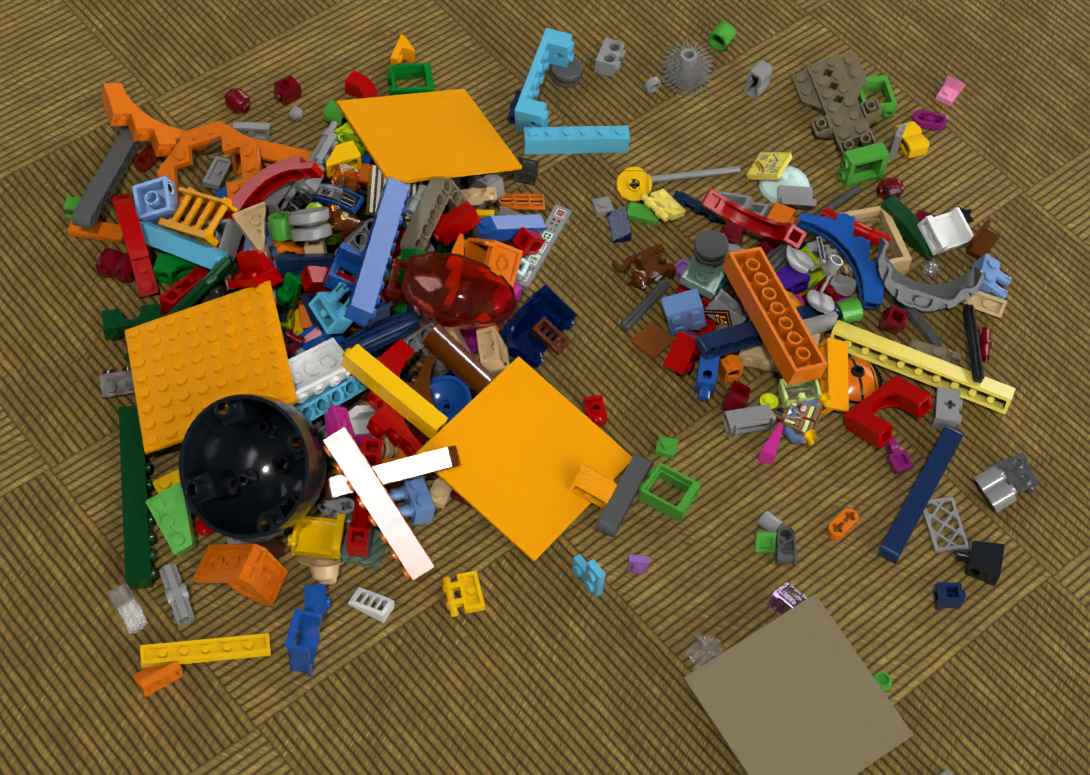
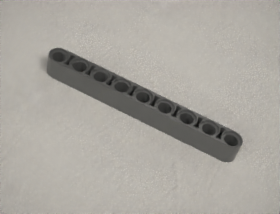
[72,126,142,229]

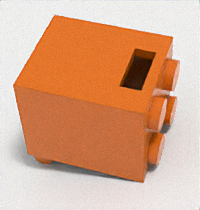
[461,238,523,287]

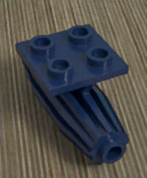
[340,301,420,354]

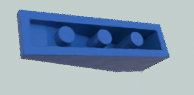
[472,214,547,242]

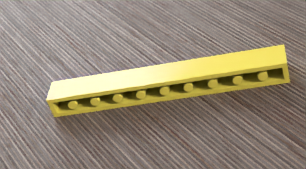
[830,320,1016,414]

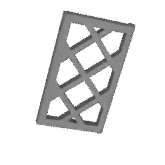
[923,497,969,553]

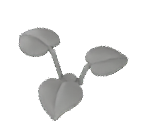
[786,245,857,315]

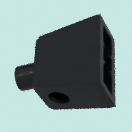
[955,541,1005,586]

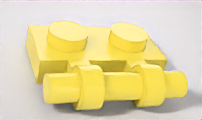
[641,189,686,222]

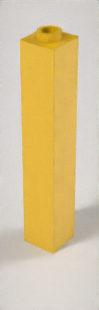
[341,344,448,439]

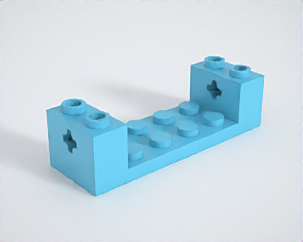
[514,28,575,132]

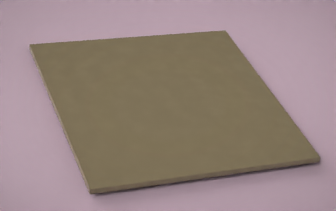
[683,594,913,775]

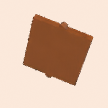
[631,322,675,360]

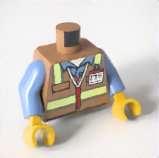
[775,393,832,446]

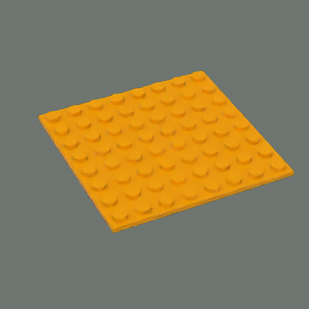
[336,89,522,183]
[125,280,298,454]
[415,356,633,562]

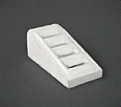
[348,587,394,623]

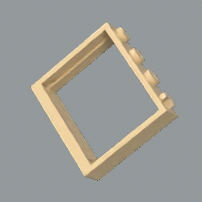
[830,206,912,279]

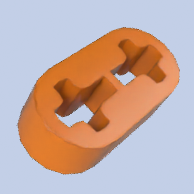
[827,508,859,541]

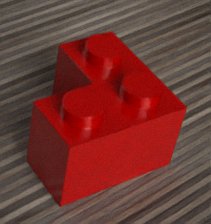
[663,330,701,375]

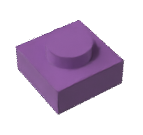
[627,554,650,574]

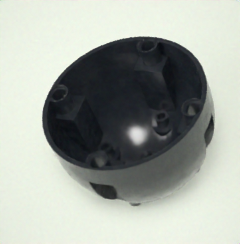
[179,394,326,539]

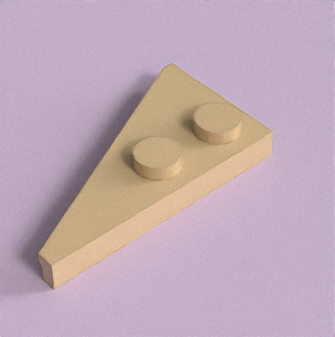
[232,201,266,254]

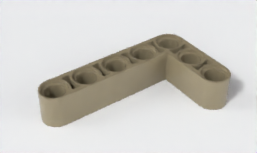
[400,177,470,251]

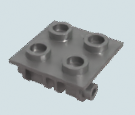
[987,452,1039,494]

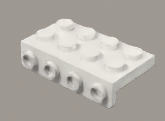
[289,338,354,406]

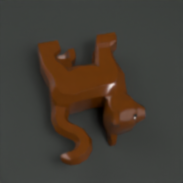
[612,244,676,289]

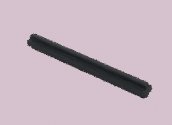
[963,304,984,383]

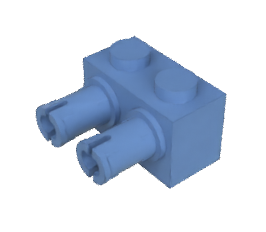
[971,254,1012,299]
[390,476,435,526]

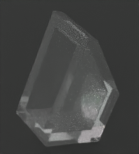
[107,582,149,635]

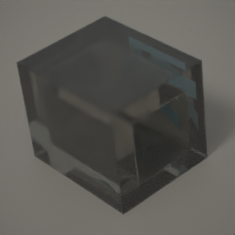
[512,157,539,186]

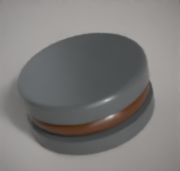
[550,57,582,88]
[694,230,729,266]

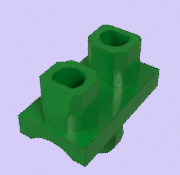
[276,272,303,309]

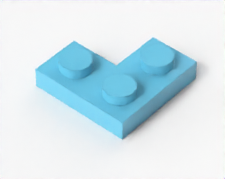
[572,554,606,597]

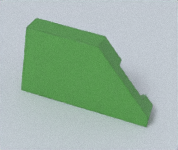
[626,201,659,226]

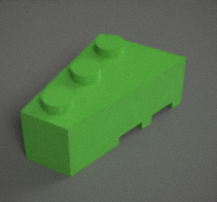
[145,482,197,557]

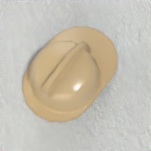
[298,556,344,585]

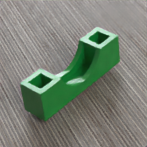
[153,253,231,285]

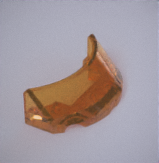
[326,163,363,231]

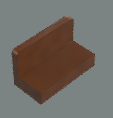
[966,219,1000,260]

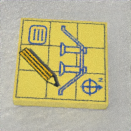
[746,152,792,180]

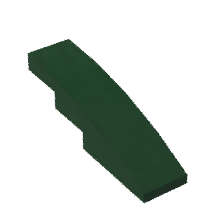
[881,195,938,261]

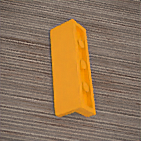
[818,338,849,415]

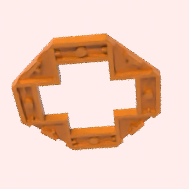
[157,120,262,225]

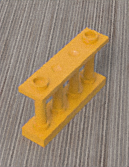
[158,187,238,247]

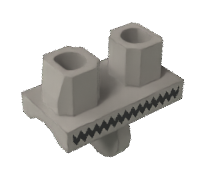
[806,236,837,262]

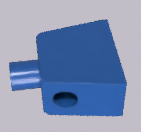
[694,354,720,401]

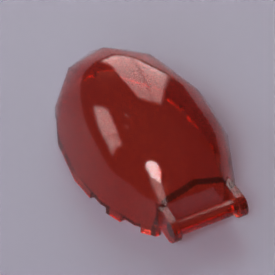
[384,251,518,330]

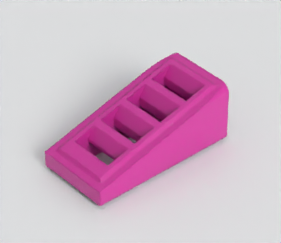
[758,423,784,465]

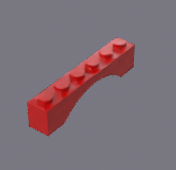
[346,437,385,558]

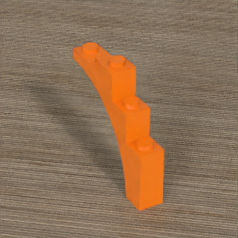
[101,83,207,157]

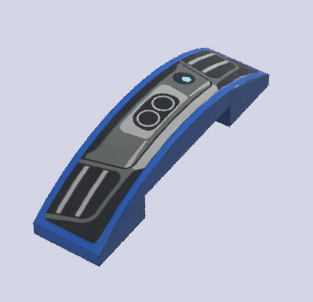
[310,183,365,214]

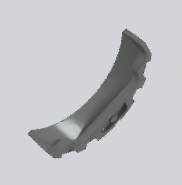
[878,237,985,311]

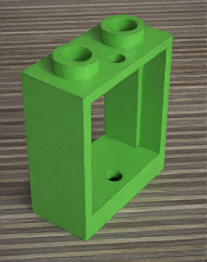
[858,75,897,118]
[838,142,890,187]
[638,462,701,523]

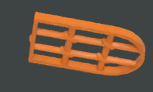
[498,193,545,210]

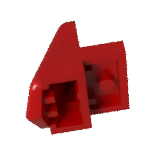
[227,250,284,289]

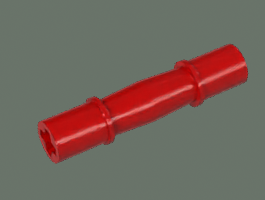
[820,207,891,246]

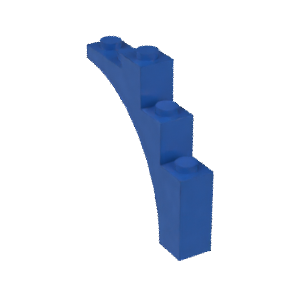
[796,213,884,311]

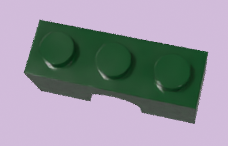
[101,303,162,340]

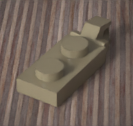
[909,339,962,366]

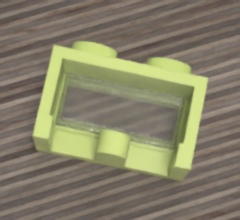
[777,378,822,409]

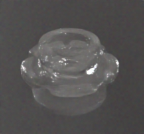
[923,259,939,277]

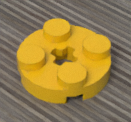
[616,167,652,203]

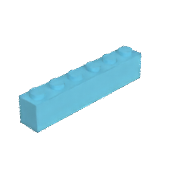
[523,126,630,155]

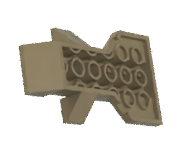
[791,52,883,156]

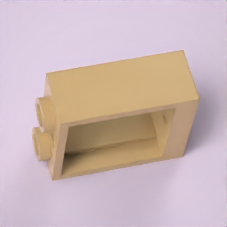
[476,326,510,379]

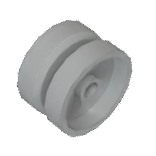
[287,207,333,241]

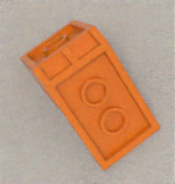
[192,543,288,606]

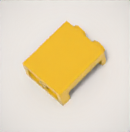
[288,513,346,559]

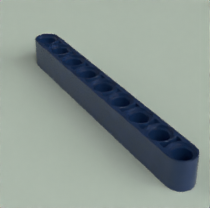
[694,304,842,359]
[878,425,964,564]

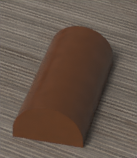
[422,323,495,396]

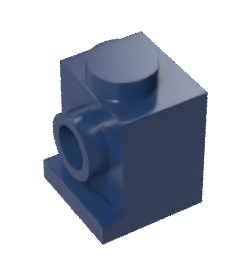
[933,582,966,610]

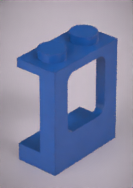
[323,242,363,298]

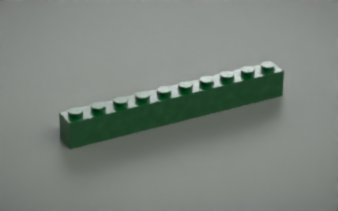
[118,405,156,590]

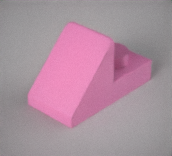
[935,76,965,106]

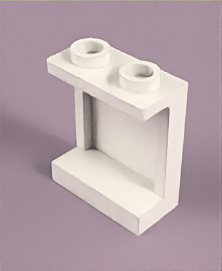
[917,207,974,256]

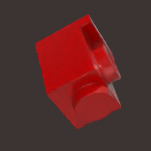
[512,226,546,255]
[582,395,608,427]

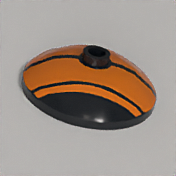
[848,356,883,404]

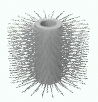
[661,38,714,100]

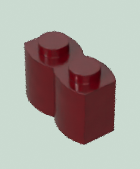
[95,248,134,282]

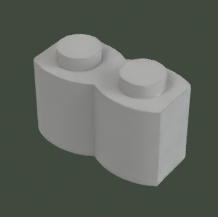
[744,60,773,100]
[974,466,1017,513]

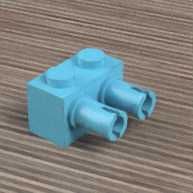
[308,282,354,334]

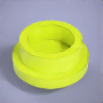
[759,393,779,411]

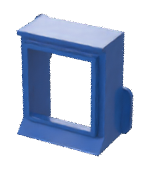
[284,609,322,677]

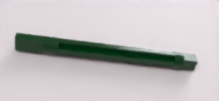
[123,256,234,364]

